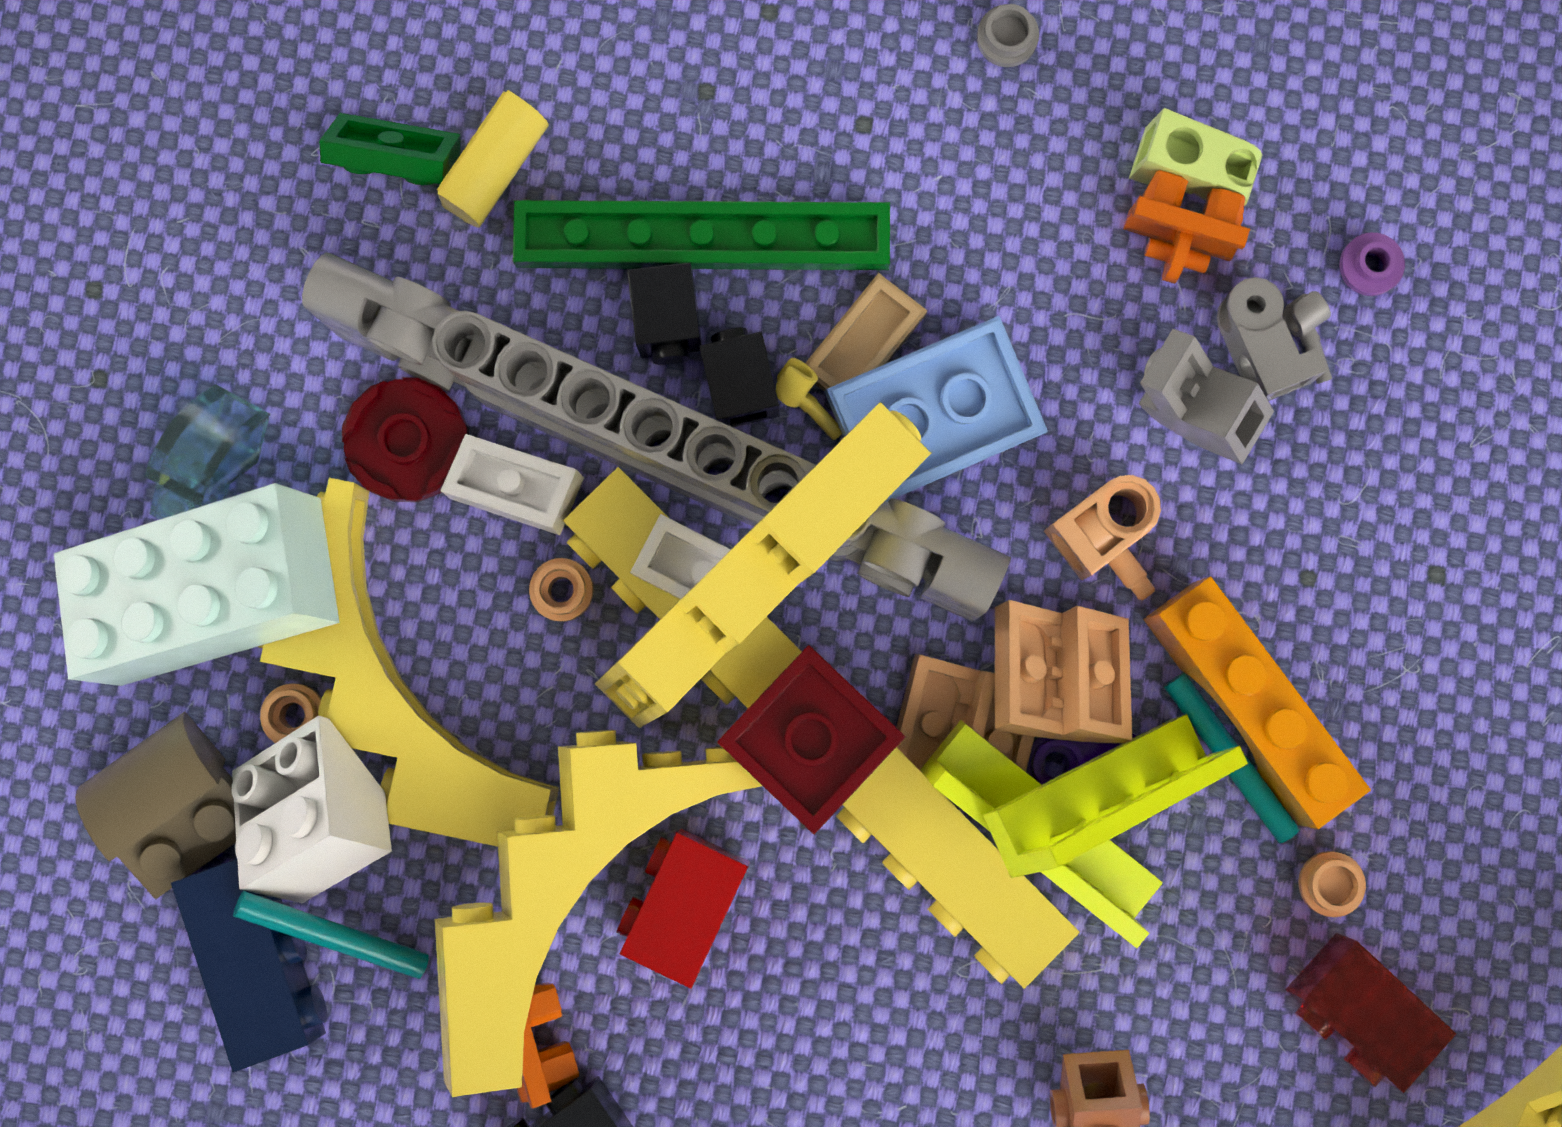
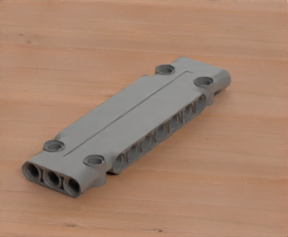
[302,252,1011,621]

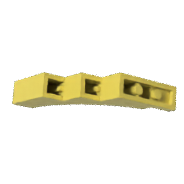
[595,402,931,728]

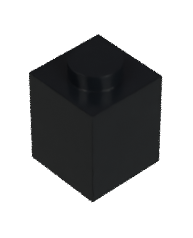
[627,262,702,365]
[699,327,780,427]

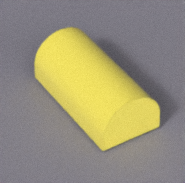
[437,90,549,228]

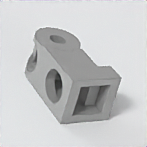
[1217,277,1327,401]

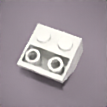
[232,715,392,903]

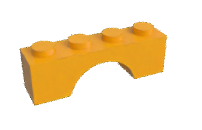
[1143,576,1371,829]

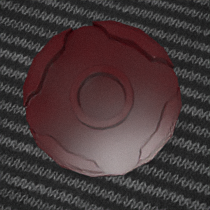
[342,377,469,502]

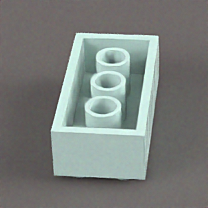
[54,483,340,686]

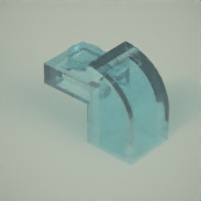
[144,384,270,520]

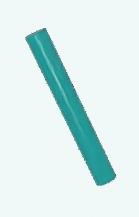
[1164,672,1300,844]
[233,891,429,979]

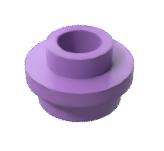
[1339,232,1405,296]

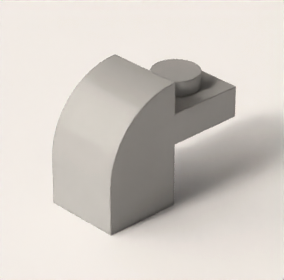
[1139,329,1274,464]

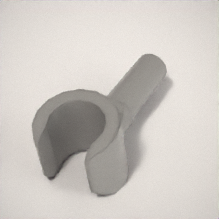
[1282,291,1332,384]

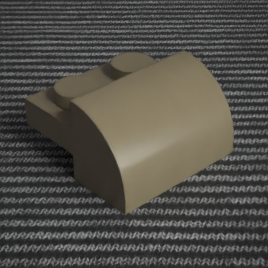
[75,712,236,900]

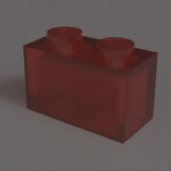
[1285,933,1456,1093]

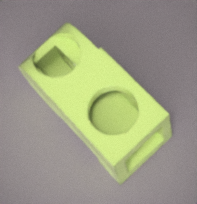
[1129,108,1263,206]

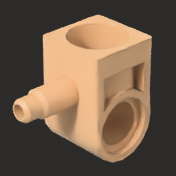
[1044,475,1161,600]

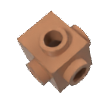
[1050,1050,1150,1127]

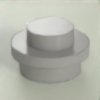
[977,4,1039,67]

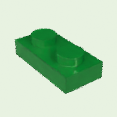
[319,113,461,185]

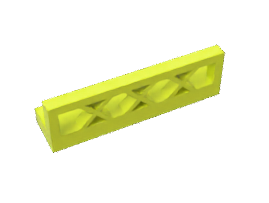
[983,714,1248,878]
[920,720,1163,948]

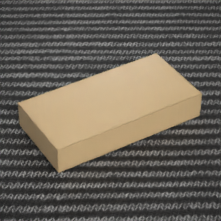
[805,272,927,391]

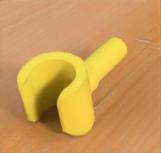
[776,358,842,440]

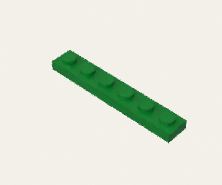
[513,200,890,270]

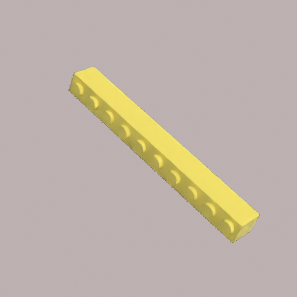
[563,467,1080,989]

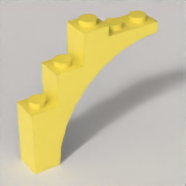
[258,477,559,847]
[435,730,762,1097]

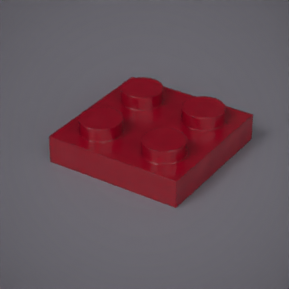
[717,645,906,835]

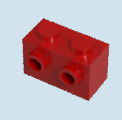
[616,829,750,989]

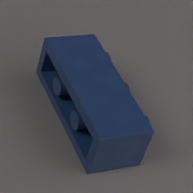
[171,859,327,1073]

